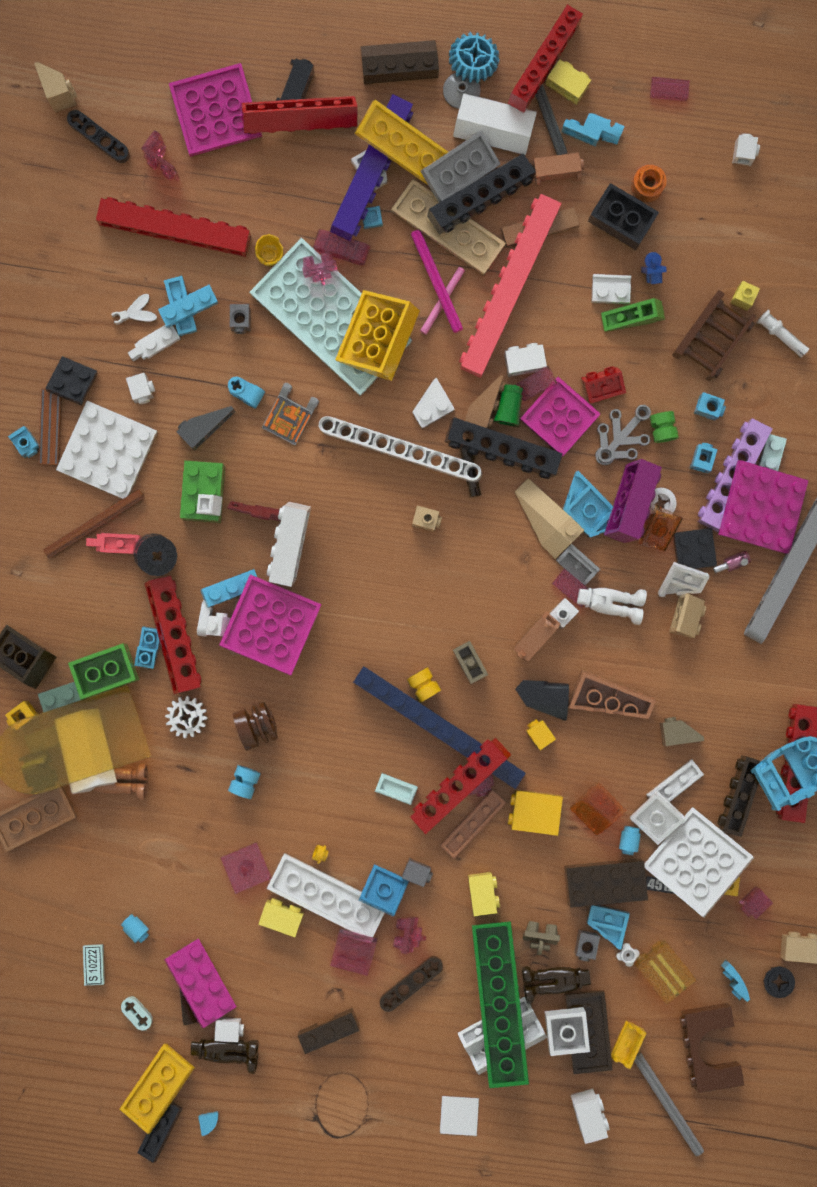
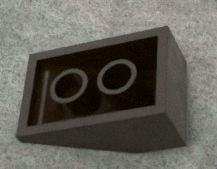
[0,625,57,689]

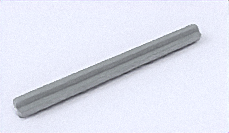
[634,1052,704,1156]

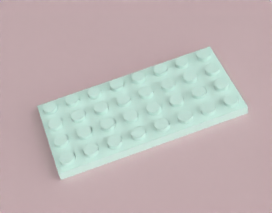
[249,238,412,396]

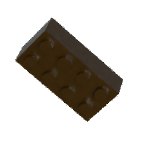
[564,858,648,908]

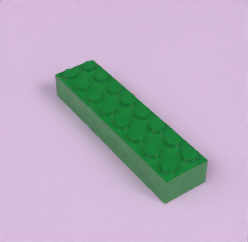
[472,921,529,1088]

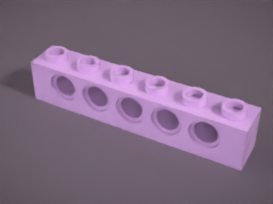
[697,418,773,532]

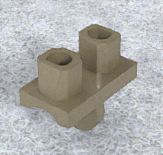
[522,921,560,955]

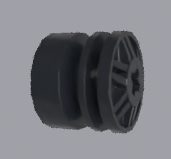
[133,533,177,576]

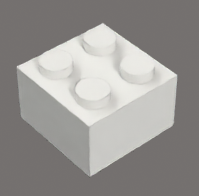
[544,1007,590,1056]
[570,1088,610,1144]

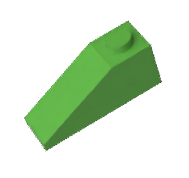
[601,298,665,332]

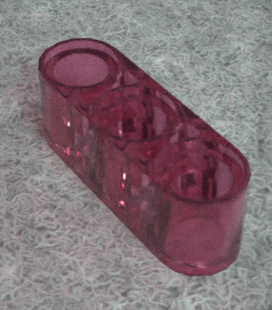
[313,229,370,266]

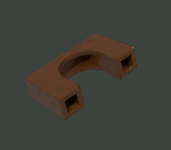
[680,1003,744,1093]

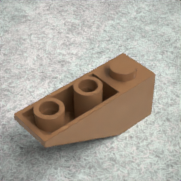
[465,375,505,429]

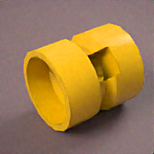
[407,667,441,703]

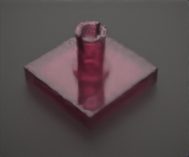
[221,842,272,894]

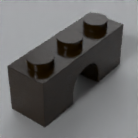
[298,1008,360,1054]

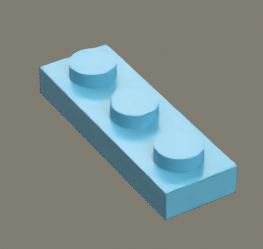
[164,276,197,336]
[158,285,218,328]
[200,569,257,608]

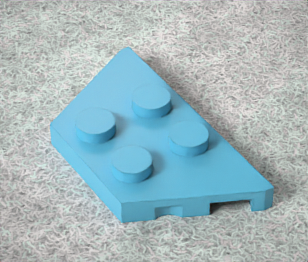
[563,471,613,537]

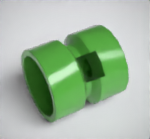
[650,411,679,443]

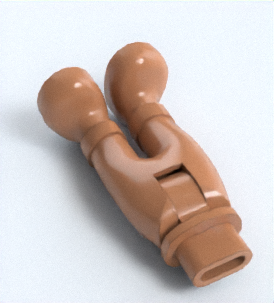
[93,764,148,800]

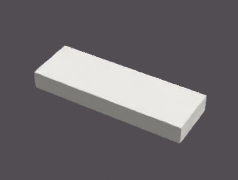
[646,759,704,802]

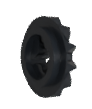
[763,966,795,998]

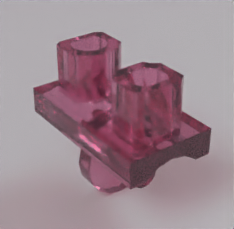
[302,252,337,286]
[393,916,427,954]

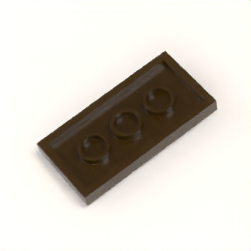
[565,990,613,1074]

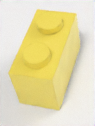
[545,59,591,105]
[468,872,500,916]
[258,898,304,937]

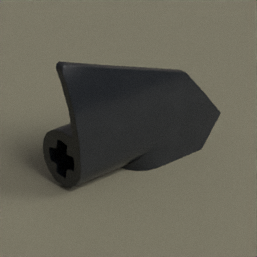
[515,680,569,721]

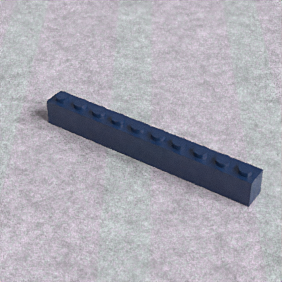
[353,666,526,789]

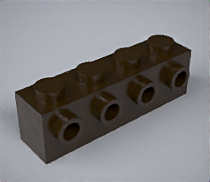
[717,755,761,837]

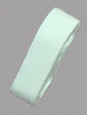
[121,996,153,1030]

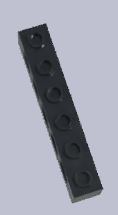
[427,153,536,235]
[444,417,563,479]

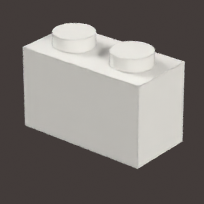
[504,343,547,377]

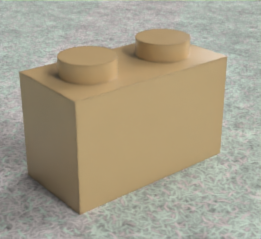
[781,932,817,964]

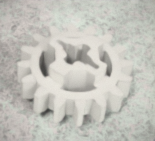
[165,696,208,738]

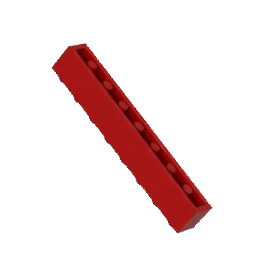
[96,197,251,257]

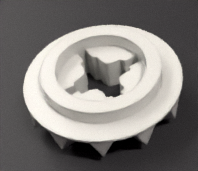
[649,488,677,518]

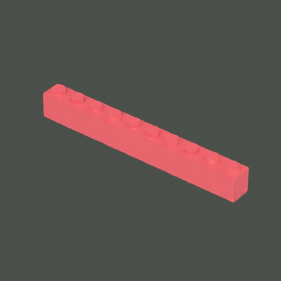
[459,194,562,378]

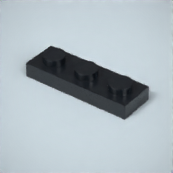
[137,1102,183,1163]

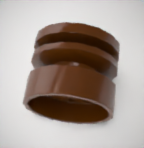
[233,702,278,751]

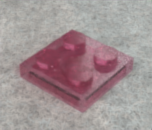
[330,929,377,976]

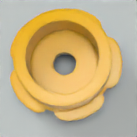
[312,845,328,864]

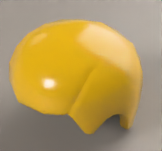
[255,234,284,266]

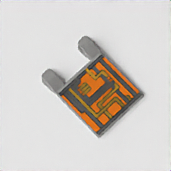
[262,383,319,446]

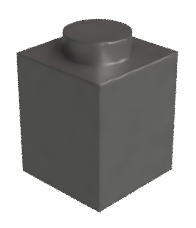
[402,858,433,887]

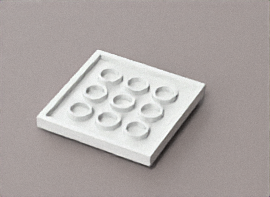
[56,401,158,499]
[644,807,754,918]

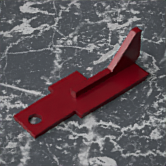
[227,501,281,522]

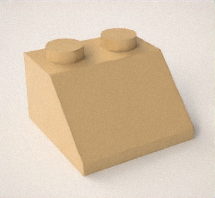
[34,62,77,113]
[669,593,706,638]

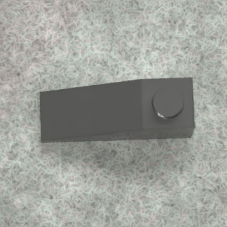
[176,406,236,451]

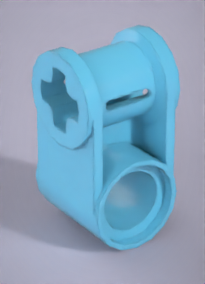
[228,377,265,409]

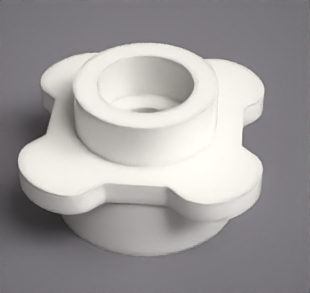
[616,943,640,967]

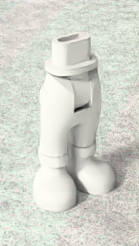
[577,588,647,625]

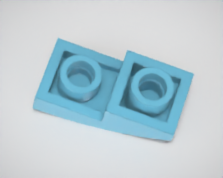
[134,626,160,669]
[721,960,750,1002]

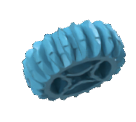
[449,31,500,83]

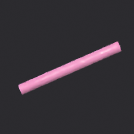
[420,267,465,335]

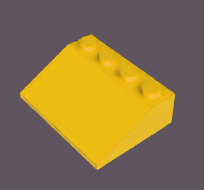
[335,290,420,381]

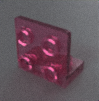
[141,130,180,182]

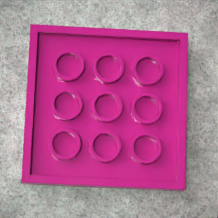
[169,63,262,157]
[718,460,809,554]
[219,574,321,676]

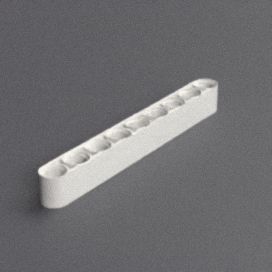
[319,416,482,482]

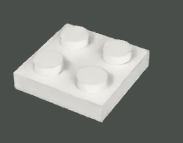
[630,791,686,845]

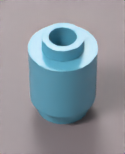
[619,826,641,855]
[121,914,150,943]

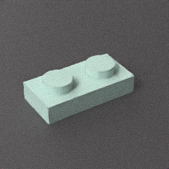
[759,434,787,471]

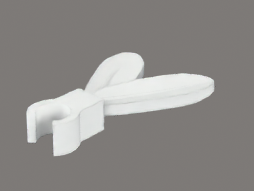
[111,294,157,325]

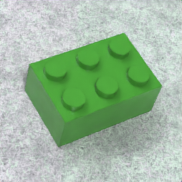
[180,461,225,523]
[68,643,139,700]

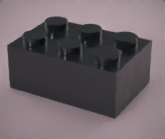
[588,183,659,250]

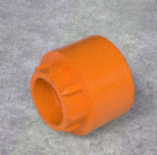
[631,165,666,202]

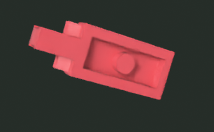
[86,533,141,554]

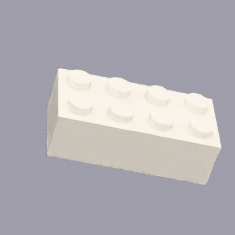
[267,502,311,587]

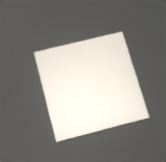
[440,1096,479,1136]

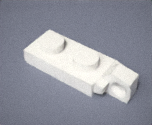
[128,325,181,361]

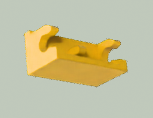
[611,1021,646,1069]

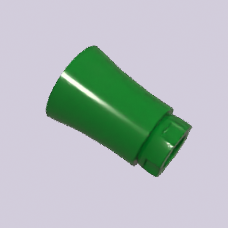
[493,384,523,427]

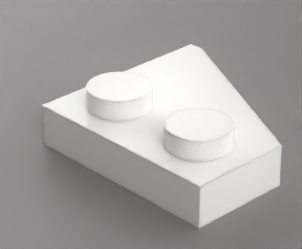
[658,562,709,597]

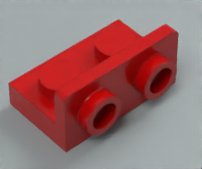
[581,366,626,404]

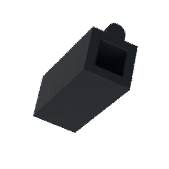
[276,58,315,101]

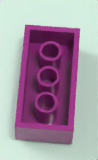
[604,459,662,543]

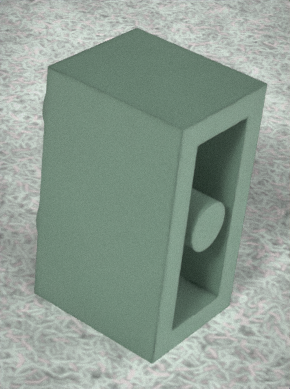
[38,682,85,713]

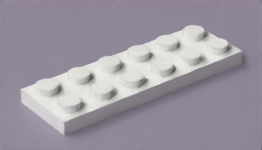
[267,853,384,941]

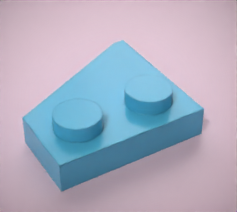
[587,905,630,950]

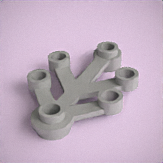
[595,405,651,465]

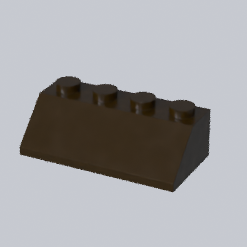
[361,40,439,84]

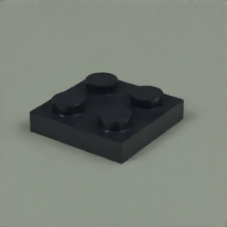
[45,356,98,405]
[673,528,717,569]

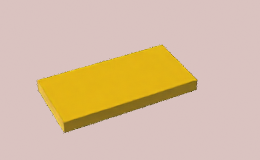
[119,1044,195,1134]

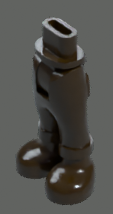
[522,966,591,1003]
[191,1038,259,1074]

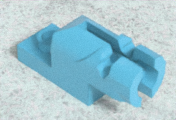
[561,113,625,147]

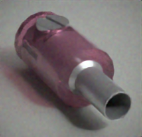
[713,550,751,574]

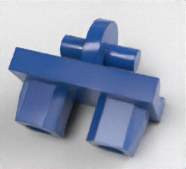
[641,252,667,284]

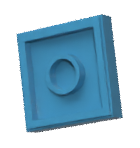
[358,864,409,917]

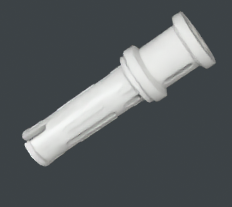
[756,310,809,358]

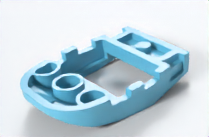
[751,736,817,811]

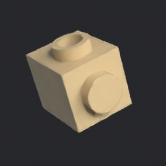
[412,506,442,532]

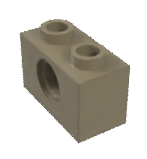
[452,641,488,684]

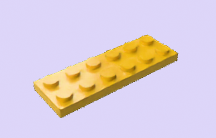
[355,100,448,186]

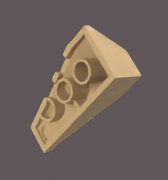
[515,479,584,559]

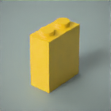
[508,790,563,836]

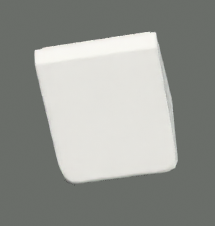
[196,494,222,516]

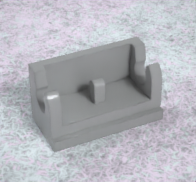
[556,544,600,586]

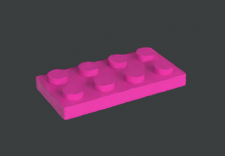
[164,939,237,1028]

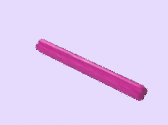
[411,230,463,333]

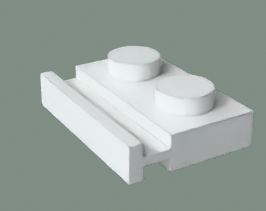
[591,274,631,305]

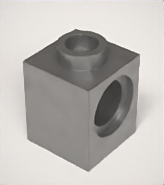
[230,304,251,334]
[574,930,600,962]

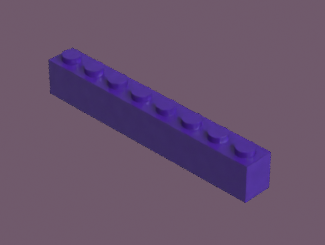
[330,94,414,241]

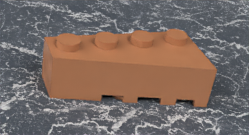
[568,670,656,719]

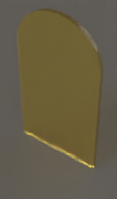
[0,685,151,794]

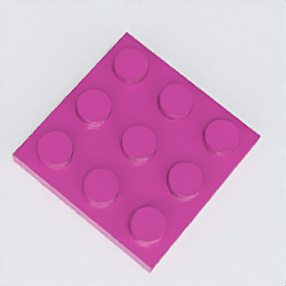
[520,377,600,457]

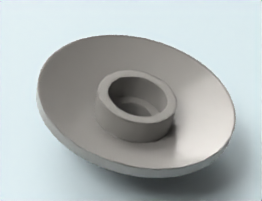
[443,73,481,109]

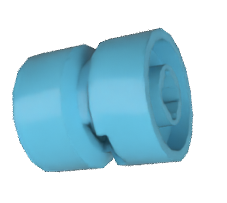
[228,765,261,799]

